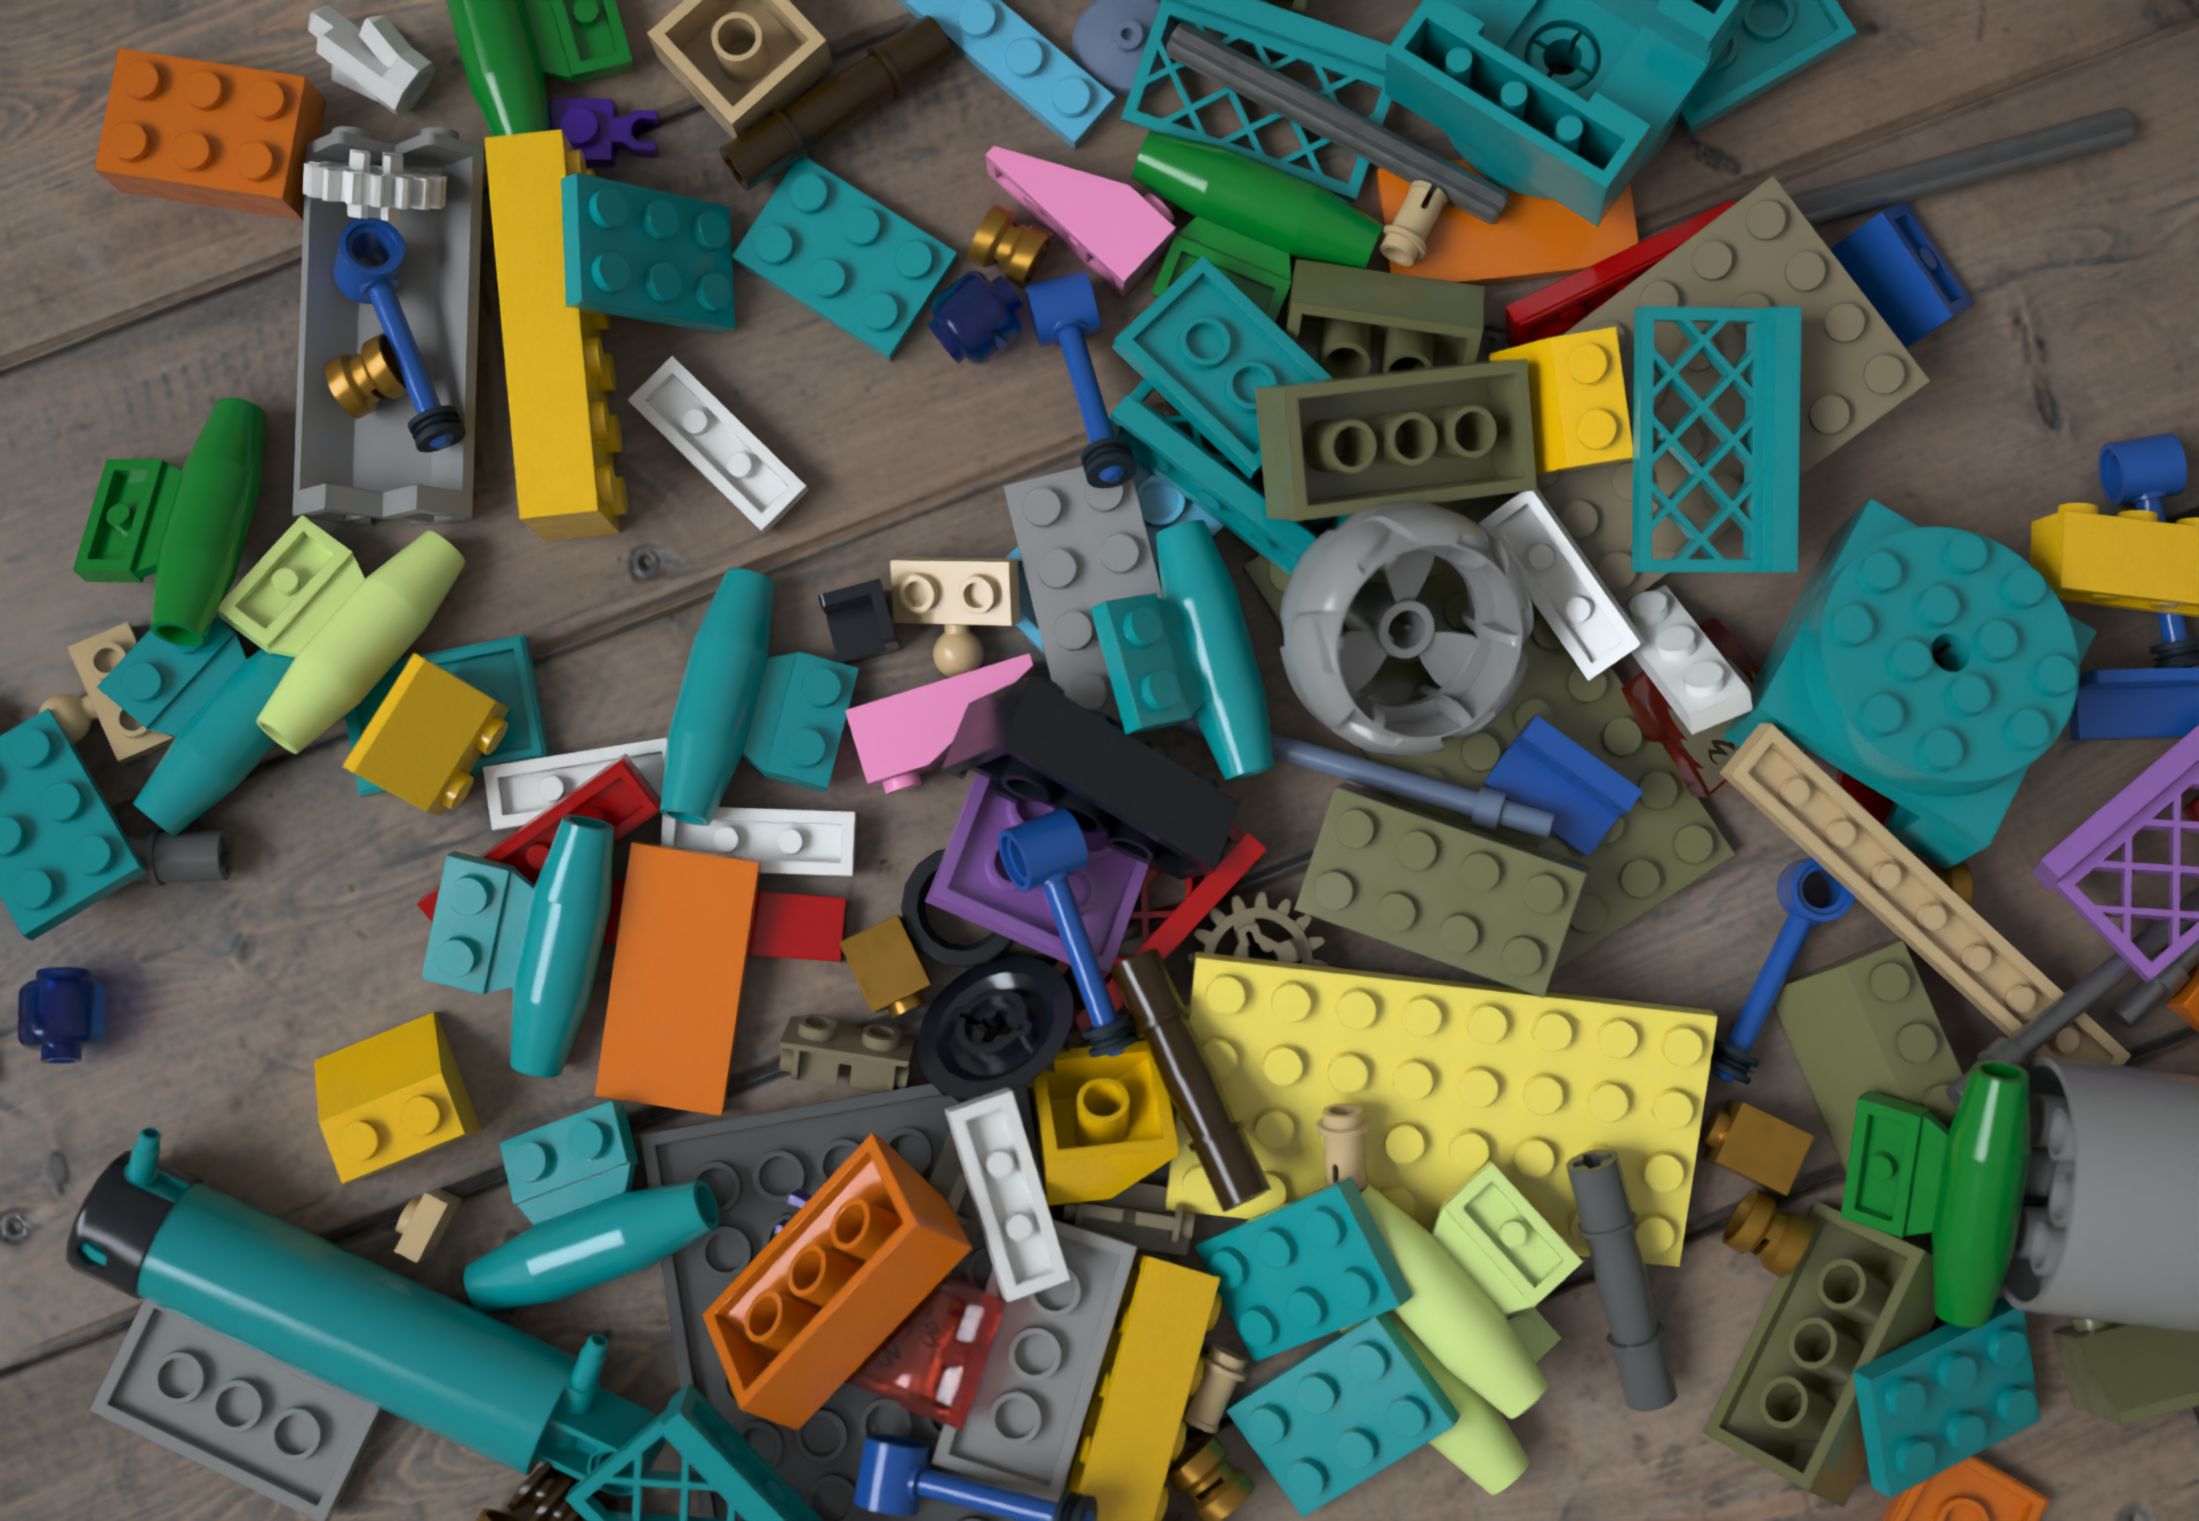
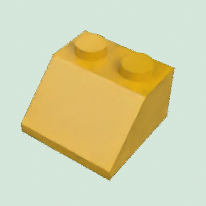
[1489,327,1633,476]
[343,653,510,817]
[314,1012,482,1184]
[1030,1040,1179,1206]

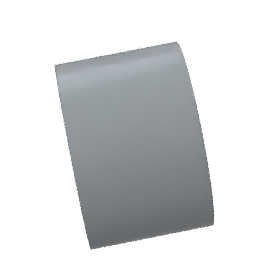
[2001,1056,2199,1332]

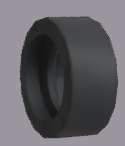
[901,848,1014,968]

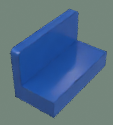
[1830,201,1975,349]
[2069,667,2199,741]
[1485,715,1644,856]

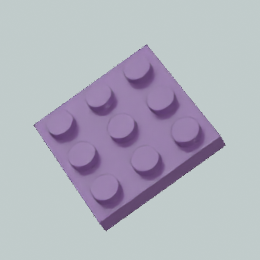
[925,773,1149,978]

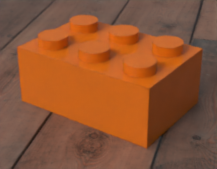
[94,48,326,221]

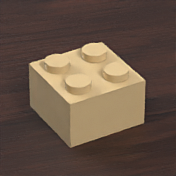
[647,0,834,139]

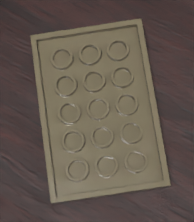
[1518,176,1930,607]

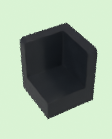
[818,578,901,665]

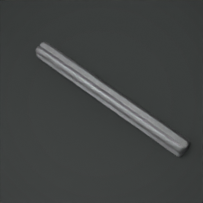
[1166,23,1509,224]
[1789,107,2136,227]

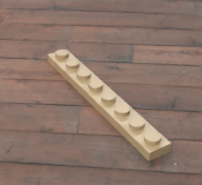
[1720,722,2131,1066]

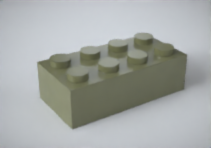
[1255,359,1537,521]
[1294,782,1590,998]

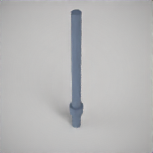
[1179,714,1555,839]

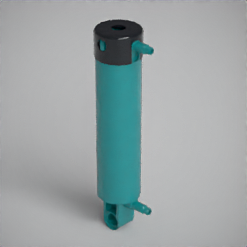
[66,1127,667,1496]

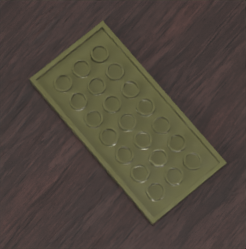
[1242,495,1735,972]

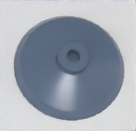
[1072,0,1179,98]

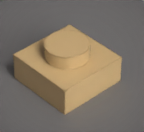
[394,1188,463,1263]

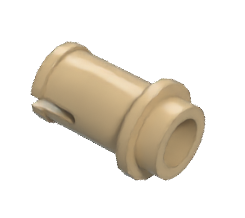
[1379,180,1448,266]
[1317,1103,1370,1191]
[1182,1343,1248,1433]

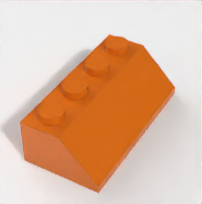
[702,1133,972,1431]

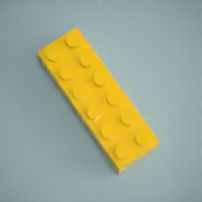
[484,129,628,541]

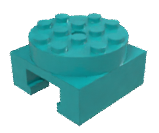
[1385,0,1748,227]
[1723,498,2097,870]

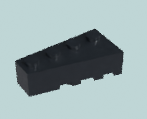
[941,675,1240,880]

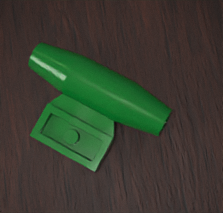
[445,0,634,137]
[1132,130,1384,324]
[73,397,267,647]
[1840,1060,2031,1328]

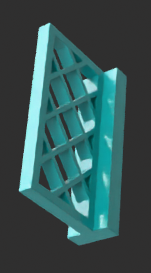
[1121,0,1391,202]
[1632,306,1801,573]
[1109,379,1351,576]
[565,1383,824,1521]

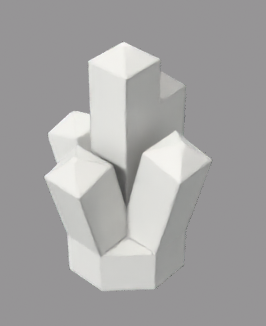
[308,5,436,117]

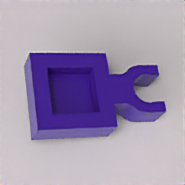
[550,98,660,167]

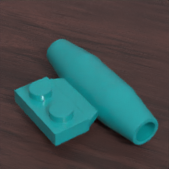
[1090,520,1275,781]
[660,568,859,826]
[97,617,295,837]
[421,815,614,1078]
[464,1100,720,1313]

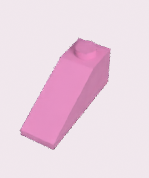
[985,146,1176,298]
[845,653,1035,795]

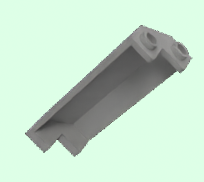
[292,126,484,526]

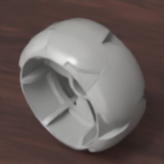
[1280,501,1534,756]

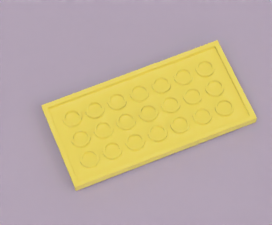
[1165,952,1718,1267]

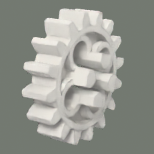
[303,149,447,221]

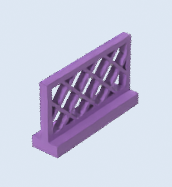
[2031,725,2199,983]

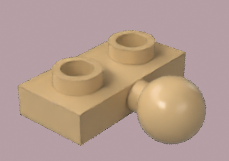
[890,557,1021,677]
[38,621,176,765]

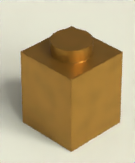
[839,914,934,1019]
[1701,1100,1814,1196]

